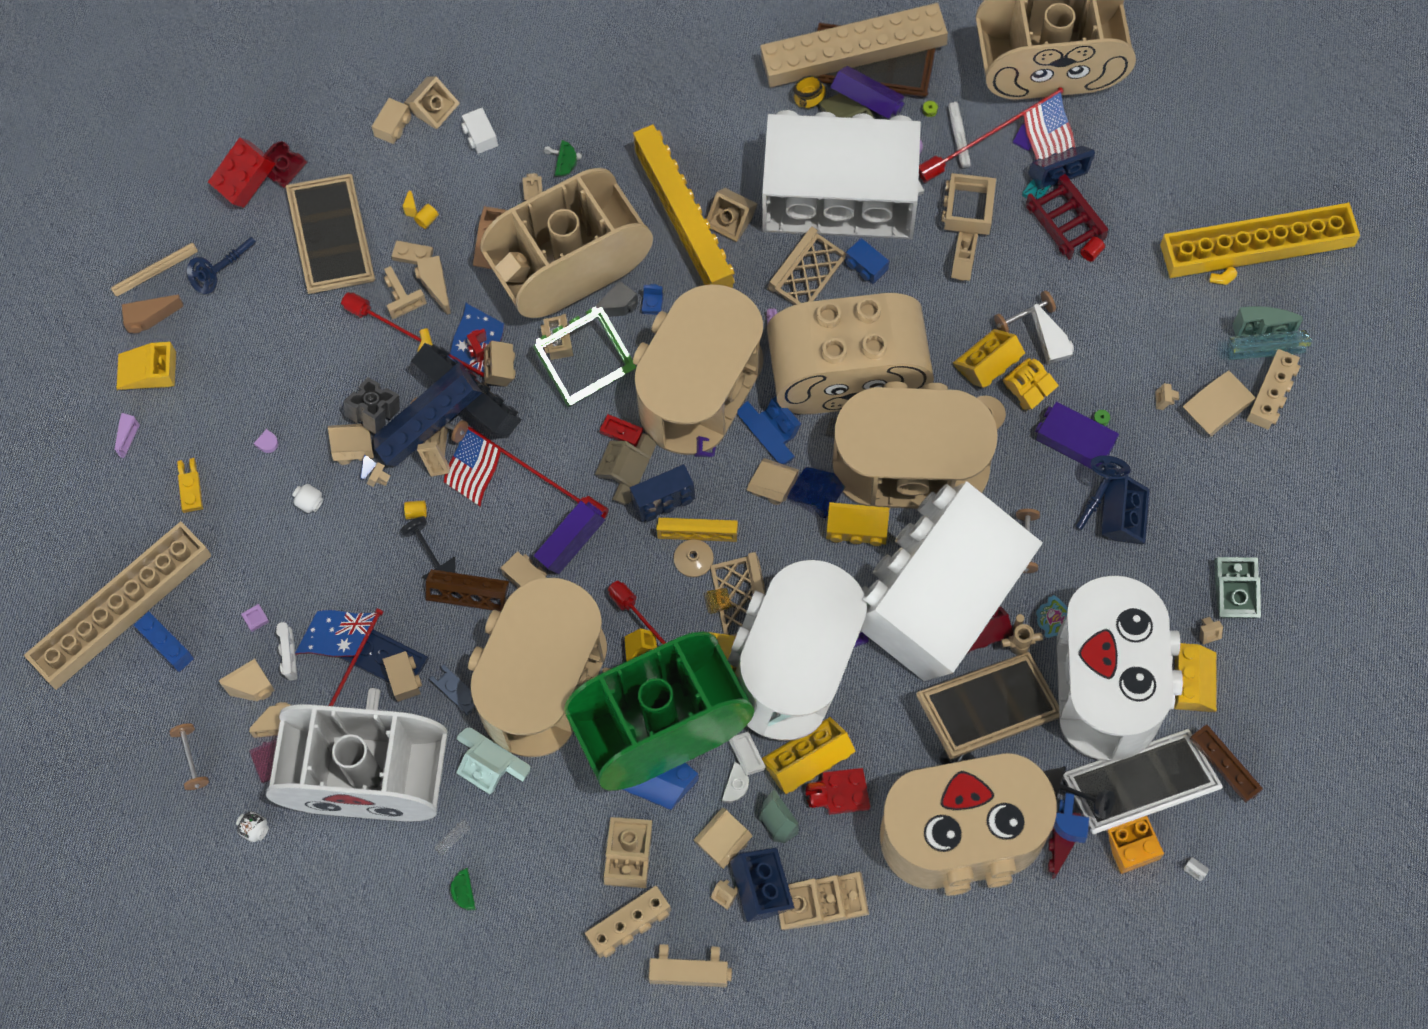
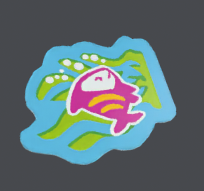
[1036,595,1068,638]

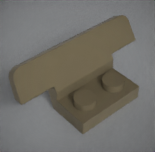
[595,434,656,505]

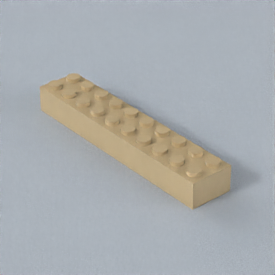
[760,3,948,87]
[24,521,212,690]

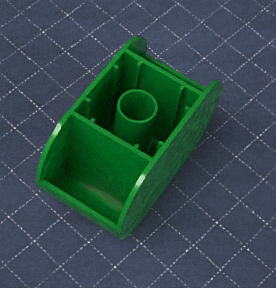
[564,632,754,790]

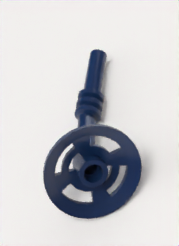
[187,236,256,294]
[1075,455,1131,530]

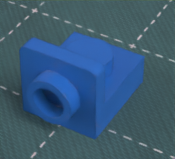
[642,284,663,315]

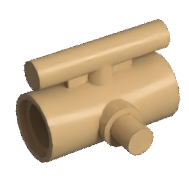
[1001,614,1043,655]

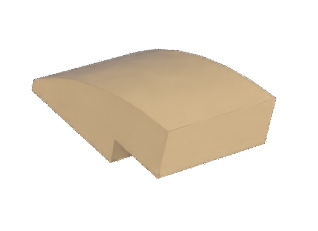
[1183,371,1256,437]
[604,817,652,888]

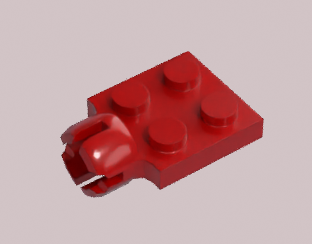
[806,768,870,815]

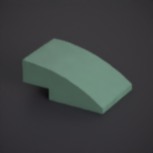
[1232,306,1303,343]
[1214,557,1261,618]

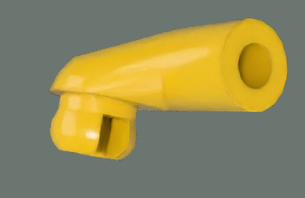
[1209,267,1237,285]

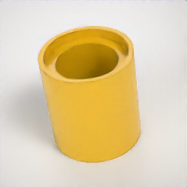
[414,204,439,229]
[404,500,427,519]

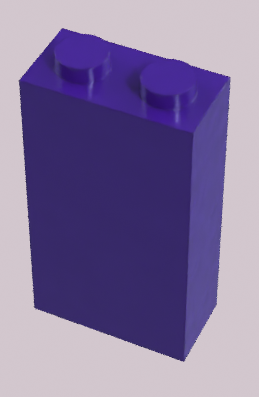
[831,66,905,119]
[1035,401,1119,469]
[534,501,605,574]

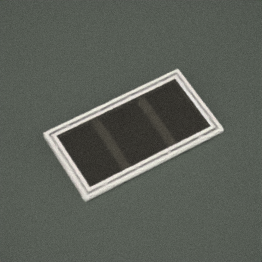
[1063,729,1222,834]

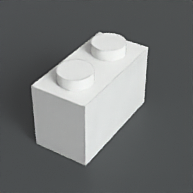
[461,108,498,154]

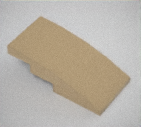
[779,872,869,930]

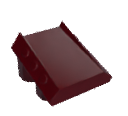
[265,141,308,188]

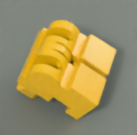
[1003,358,1059,410]

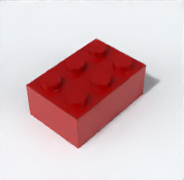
[208,137,276,208]

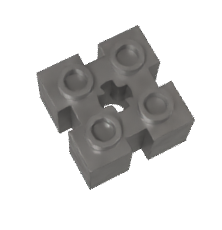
[344,378,400,434]

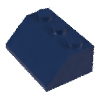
[1029,145,1095,190]
[1102,476,1150,544]
[730,847,795,922]

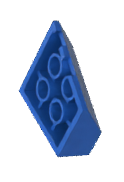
[622,763,699,810]

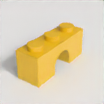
[624,628,657,662]

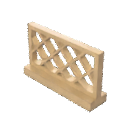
[767,226,846,305]
[710,552,766,636]

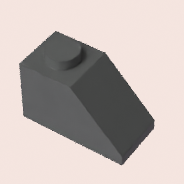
[595,281,638,317]

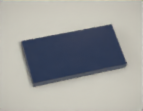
[338,629,429,684]

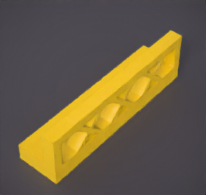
[657,517,738,542]

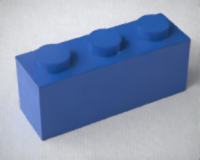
[134,612,194,672]

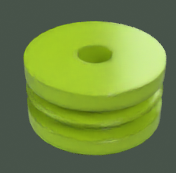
[923,101,938,117]

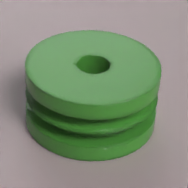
[1093,410,1110,426]

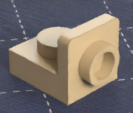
[523,173,543,201]

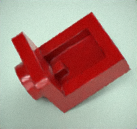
[467,329,487,363]

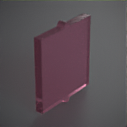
[249,739,277,783]

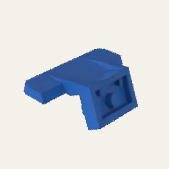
[737,396,801,465]

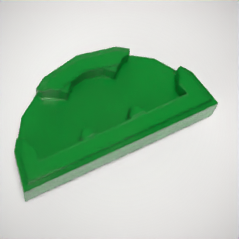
[555,140,577,177]
[451,868,476,910]

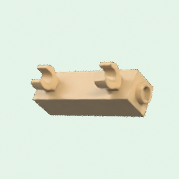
[649,944,732,987]

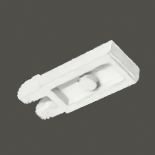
[276,622,297,681]

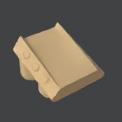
[327,424,374,465]
[746,458,799,505]
[694,807,752,869]

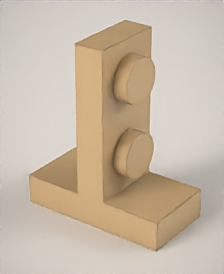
[384,266,427,320]
[417,426,450,477]

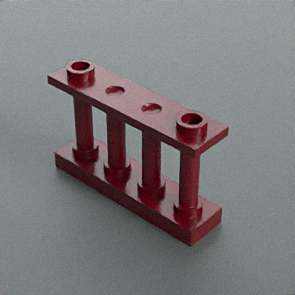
[1026,174,1109,260]

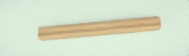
[111,243,198,296]

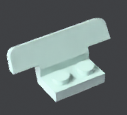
[456,728,530,794]

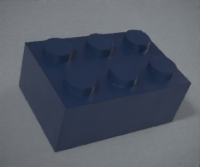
[630,464,695,523]

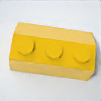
[952,329,1025,388]
[826,502,890,546]
[1174,643,1216,712]

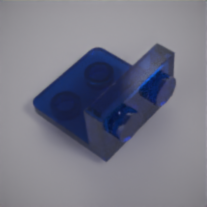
[787,467,845,519]

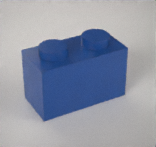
[845,238,889,284]

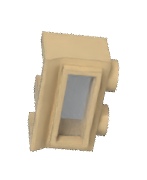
[541,314,573,360]

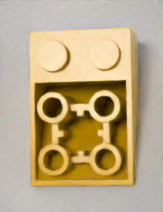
[116,342,176,390]

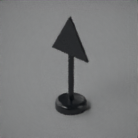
[400,516,456,595]
[1043,766,1115,819]

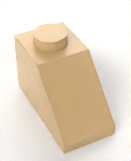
[494,252,530,282]
[250,702,291,738]

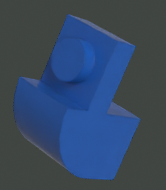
[1054,793,1089,843]

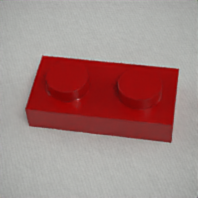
[599,414,643,447]

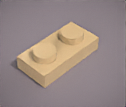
[392,240,434,265]

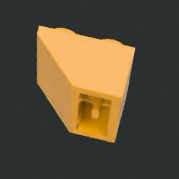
[1107,816,1164,874]

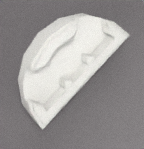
[722,762,749,803]

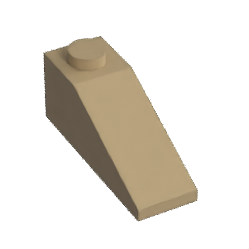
[951,232,978,281]
[415,256,451,315]

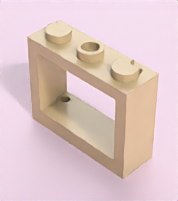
[942,173,996,235]

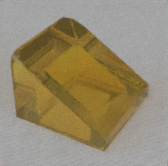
[706,588,731,614]

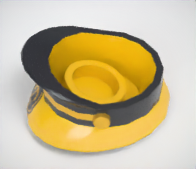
[793,76,826,108]

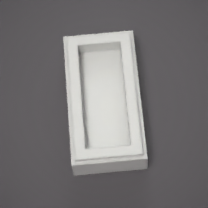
[729,732,766,776]

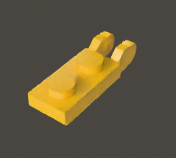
[177,458,203,513]

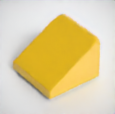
[403,191,417,217]

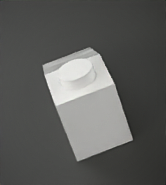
[1031,304,1074,364]

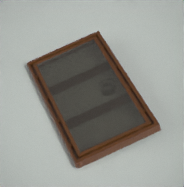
[816,23,936,97]

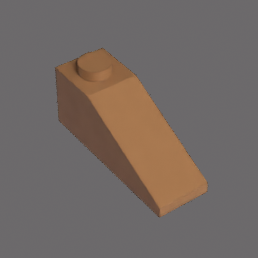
[122,294,183,333]

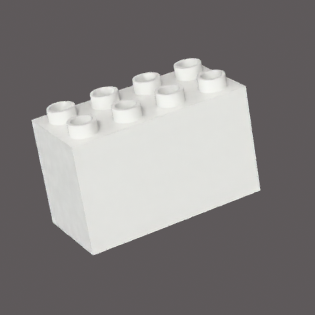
[762,110,921,239]
[860,481,1043,681]

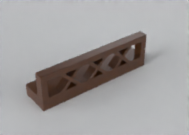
[426,569,509,612]
[1190,724,1263,803]

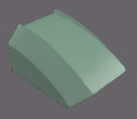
[759,790,799,843]

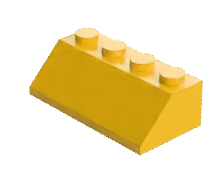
[762,717,856,794]

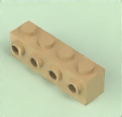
[1246,349,1300,430]
[585,886,671,958]

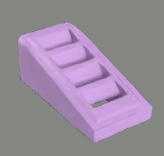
[115,413,140,458]

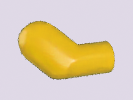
[418,328,433,351]

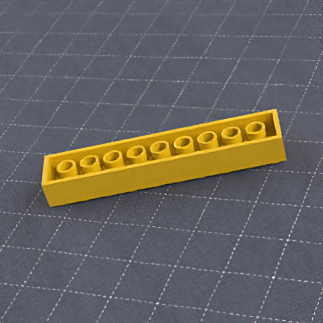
[633,124,735,288]
[1160,203,1360,278]

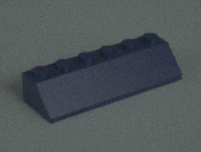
[373,362,482,467]

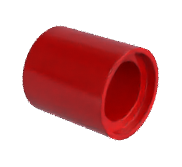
[1080,236,1105,262]

